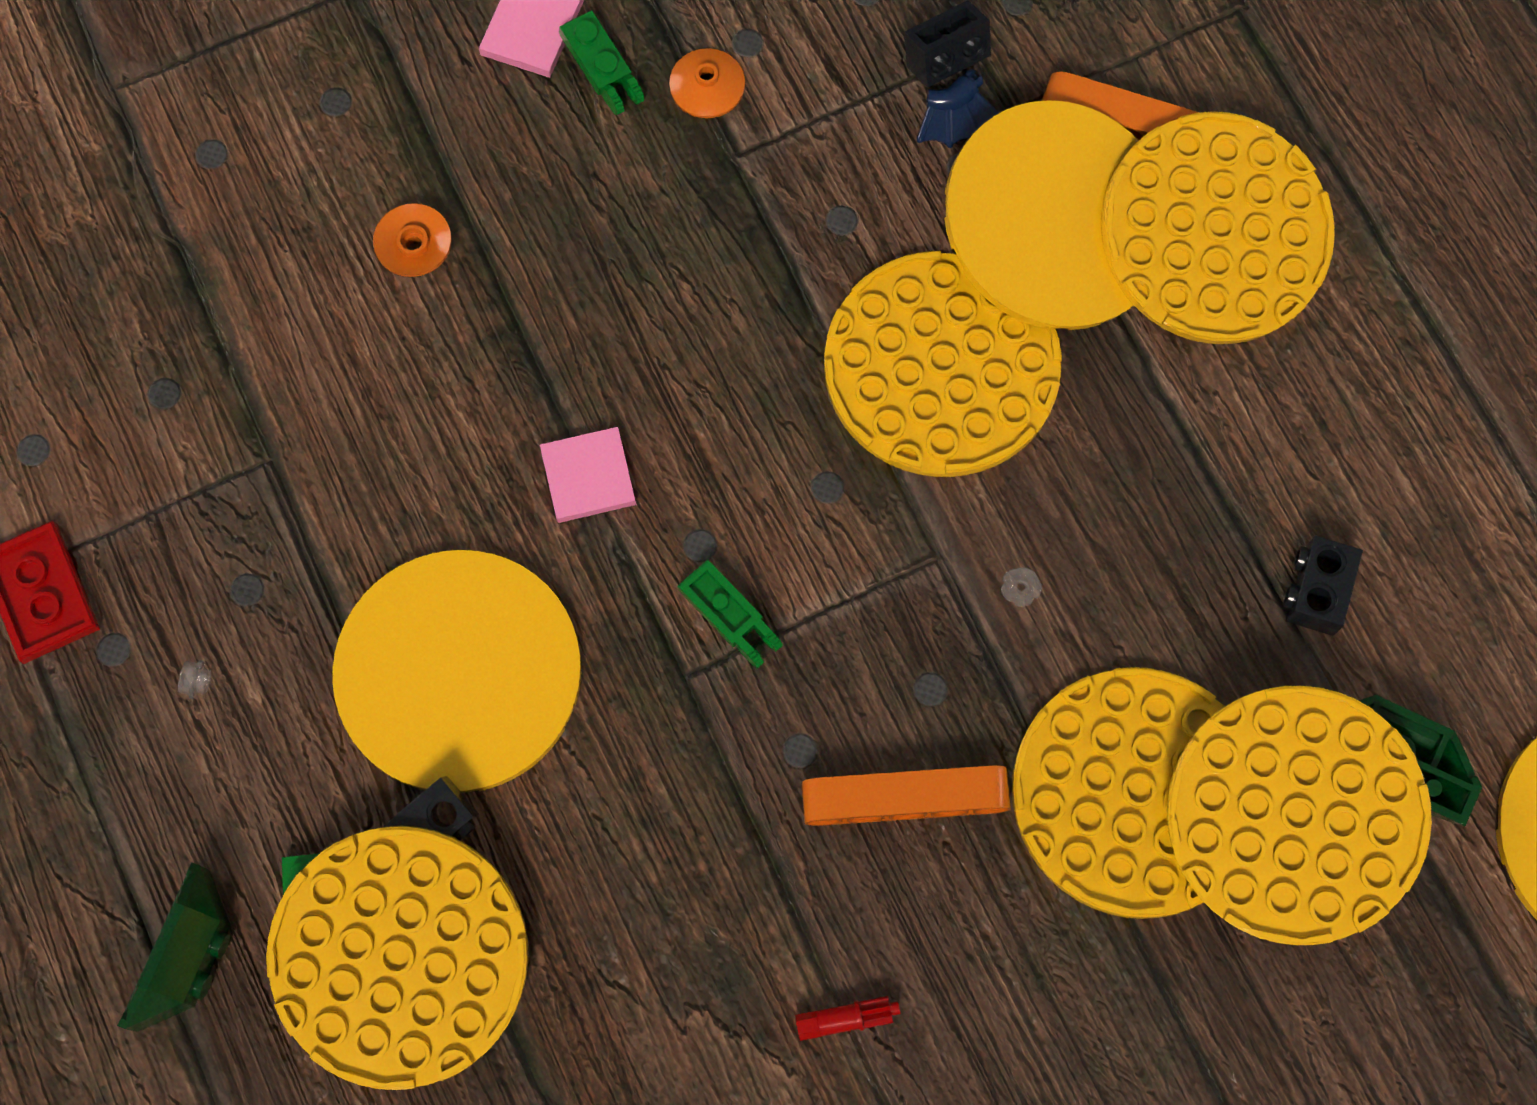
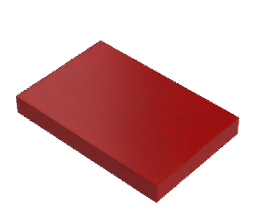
[0,520,100,664]

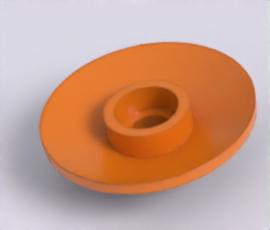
[669,48,745,118]
[373,203,452,277]

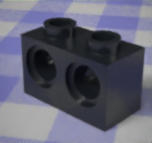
[904,0,991,88]
[1283,536,1363,636]
[383,776,479,841]

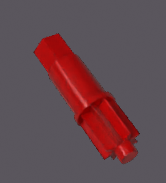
[795,996,900,1041]

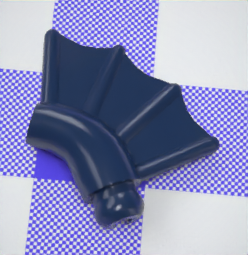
[917,69,1000,148]

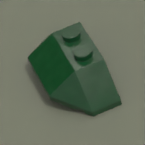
[1359,695,1483,826]
[117,862,231,1032]

